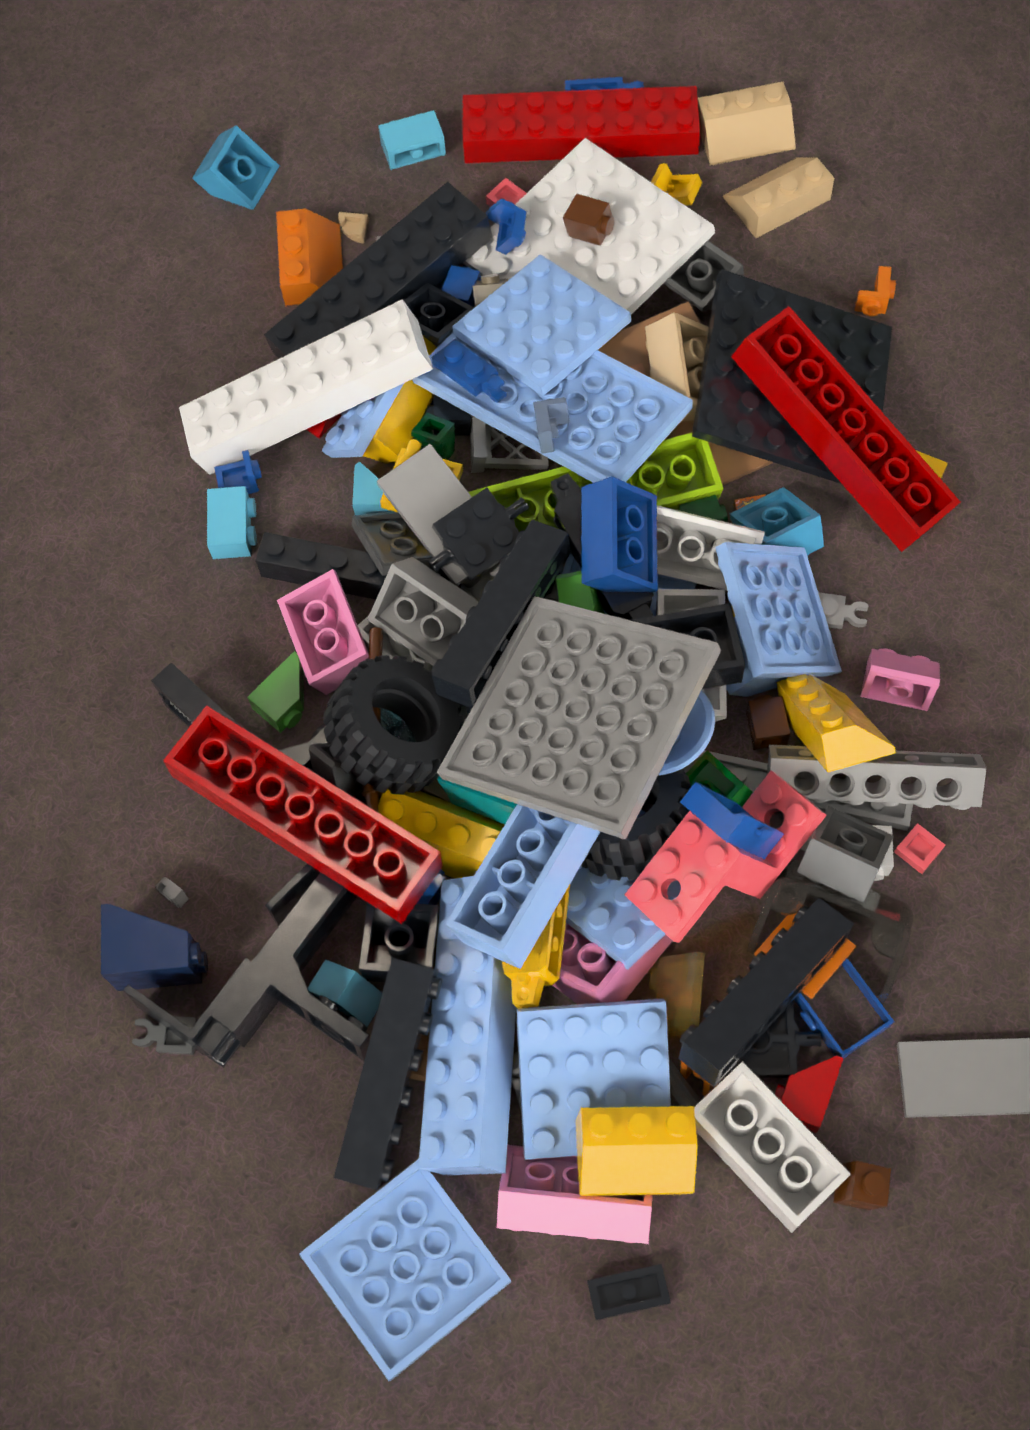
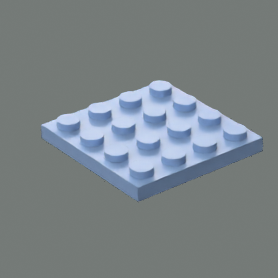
[452,254,631,396]
[715,542,842,678]
[566,810,681,970]
[516,998,671,1160]
[299,1159,512,1381]

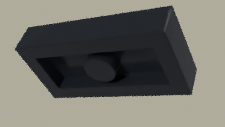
[587,1264,671,1321]

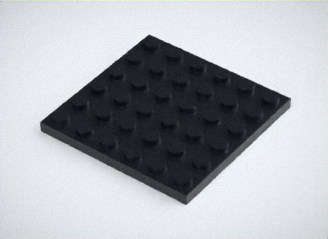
[692,269,892,484]

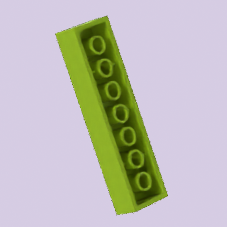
[468,433,723,532]

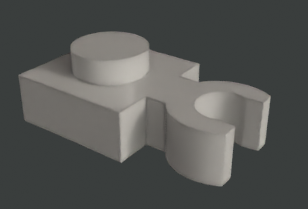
[818,592,868,629]

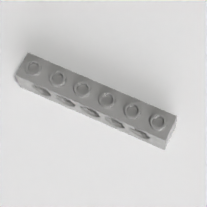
[767,745,986,810]

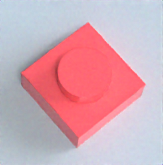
[486,178,527,207]
[894,823,945,874]

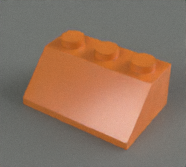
[276,209,343,306]

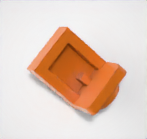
[855,266,896,316]

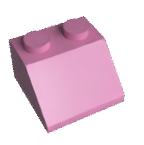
[860,648,940,711]

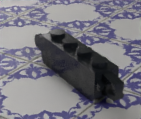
[550,473,654,620]

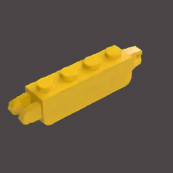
[502,885,570,1009]

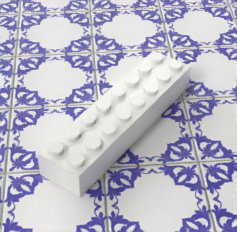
[179,299,433,475]

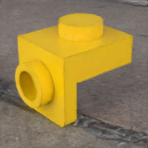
[651,163,702,205]

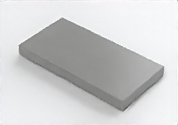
[377,444,472,587]
[897,1038,1030,1118]

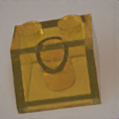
[649,952,705,1039]

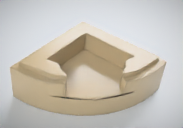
[339,212,369,243]

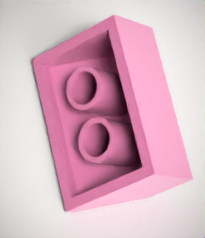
[277,569,369,695]

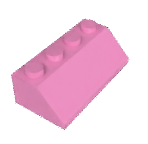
[497,1145,652,1244]

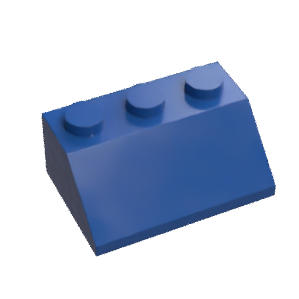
[581,476,658,592]

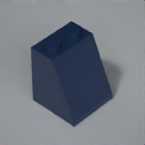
[101,904,208,991]

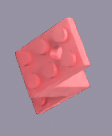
[624,771,827,943]

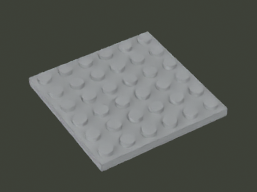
[437,596,721,840]

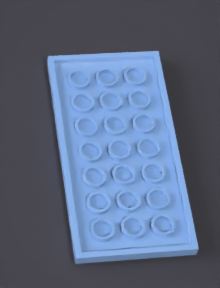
[412,295,693,483]

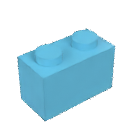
[378,110,446,170]
[207,486,257,559]

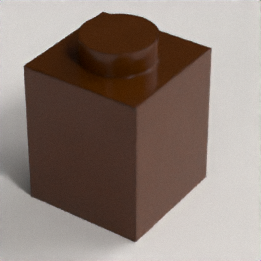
[563,193,615,246]
[746,695,790,750]
[833,1161,891,1210]

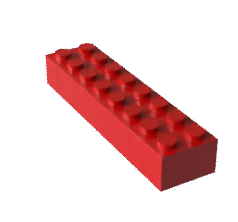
[463,86,700,163]
[731,306,961,552]
[163,705,443,924]

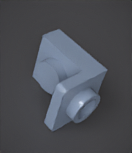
[533,397,569,454]

